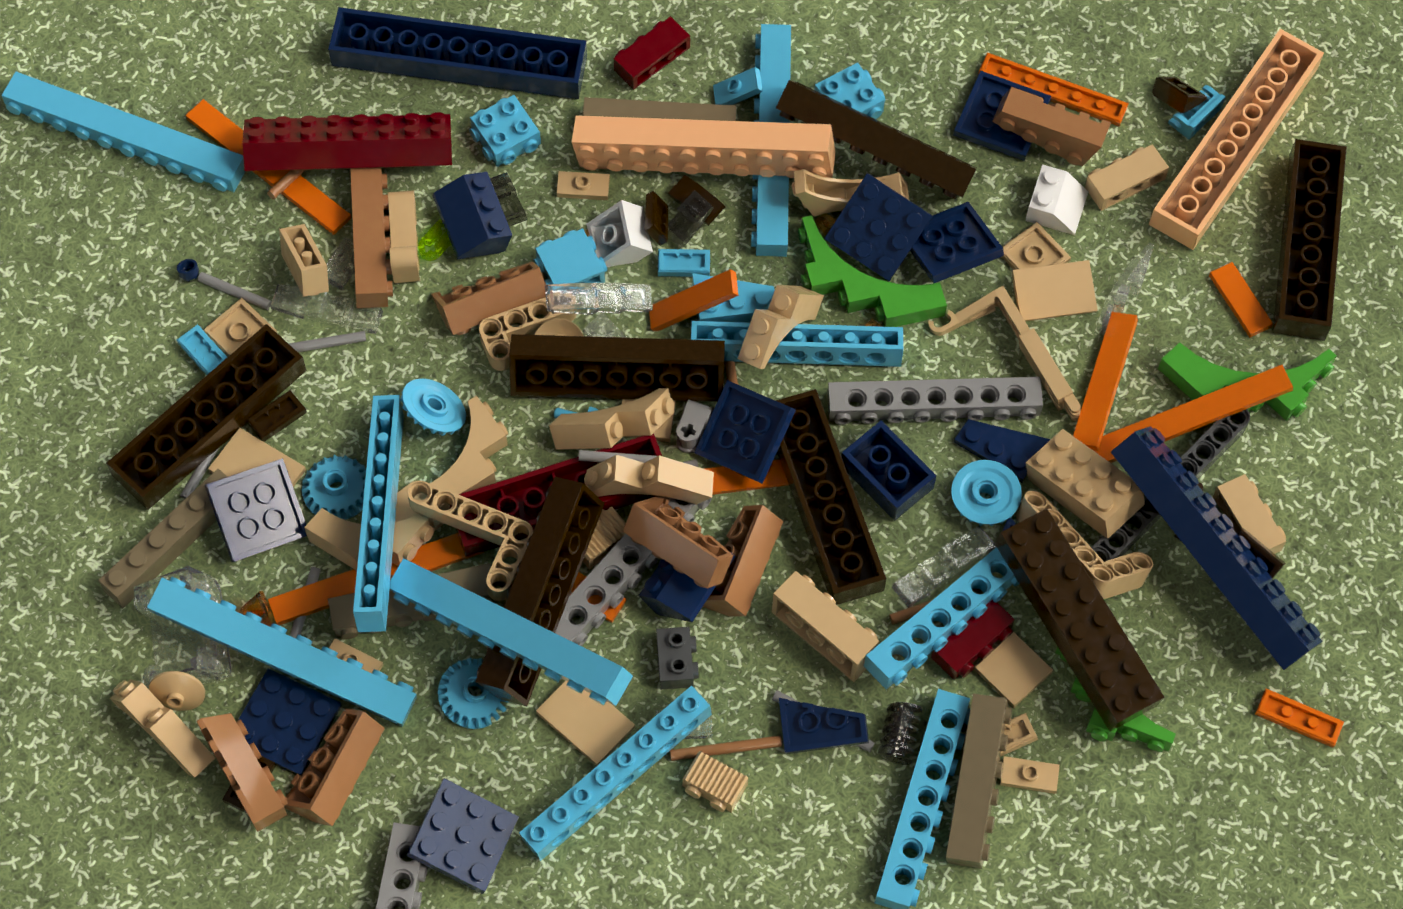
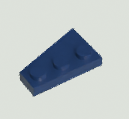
[954,419,1050,483]
[779,698,869,754]

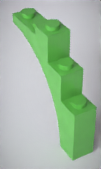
[798,215,947,327]
[1158,343,1337,421]
[1055,599,1176,752]

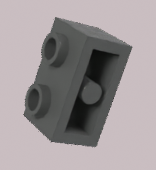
[656,627,699,690]

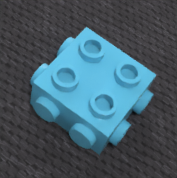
[815,63,886,119]
[469,95,541,167]
[533,228,607,295]

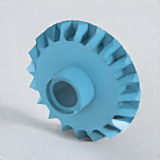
[400,379,466,436]
[301,454,366,520]
[951,460,1022,527]
[438,658,508,729]

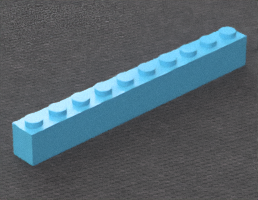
[751,24,791,257]
[1,72,246,192]
[353,395,404,632]
[390,558,633,706]
[147,577,417,727]

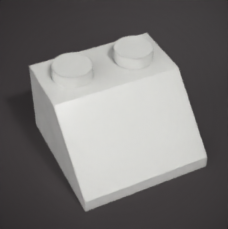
[1025,164,1088,235]
[586,200,653,267]

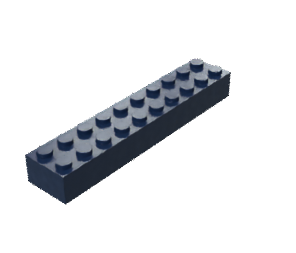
[328,7,587,99]
[1111,426,1323,670]

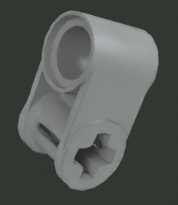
[676,400,714,453]

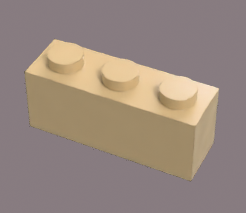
[1085,144,1169,211]
[279,224,329,297]
[1213,474,1286,554]

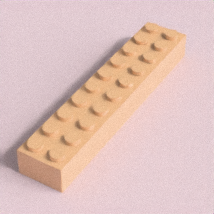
[1149,29,1324,250]
[572,116,836,178]

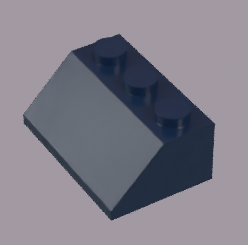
[432,172,512,260]
[638,552,735,622]

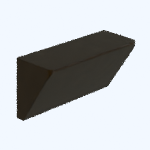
[1152,77,1207,113]

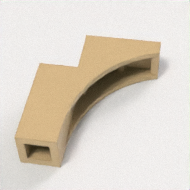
[792,169,909,217]
[737,285,824,369]
[549,388,674,450]
[430,396,508,511]
[584,455,714,505]
[304,508,435,571]
[110,679,215,778]

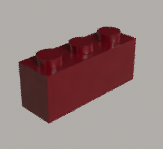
[614,16,690,90]
[931,600,1015,680]

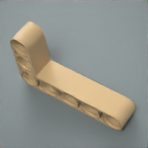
[407,480,533,601]
[1015,491,1154,599]

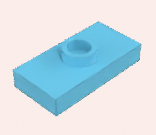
[713,67,763,105]
[658,249,710,277]
[177,324,227,376]

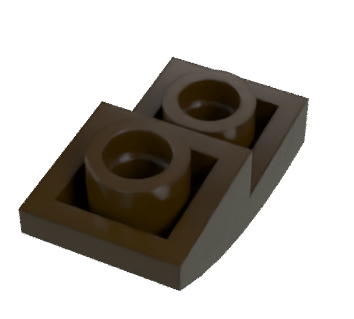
[668,175,725,226]

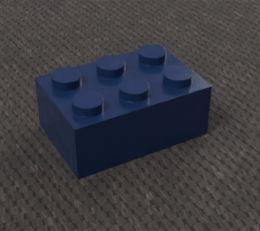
[841,420,937,521]

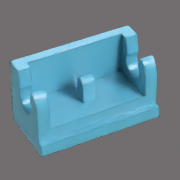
[1168,85,1225,140]

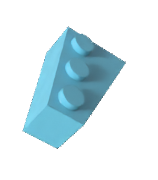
[692,273,775,323]

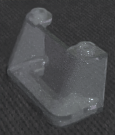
[133,566,232,689]

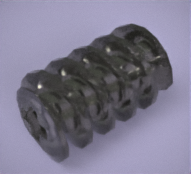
[878,702,923,765]

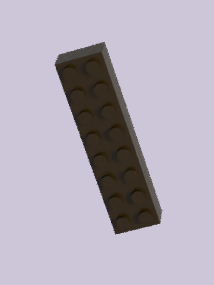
[776,80,977,199]
[1273,139,1347,341]
[106,324,307,510]
[509,334,725,402]
[776,389,886,605]
[475,477,605,707]
[994,509,1165,732]

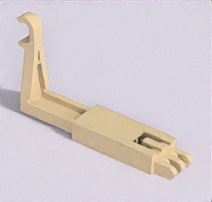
[928,286,1081,421]

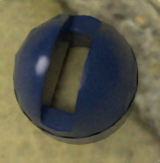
[177,259,199,282]

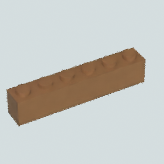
[350,167,393,308]

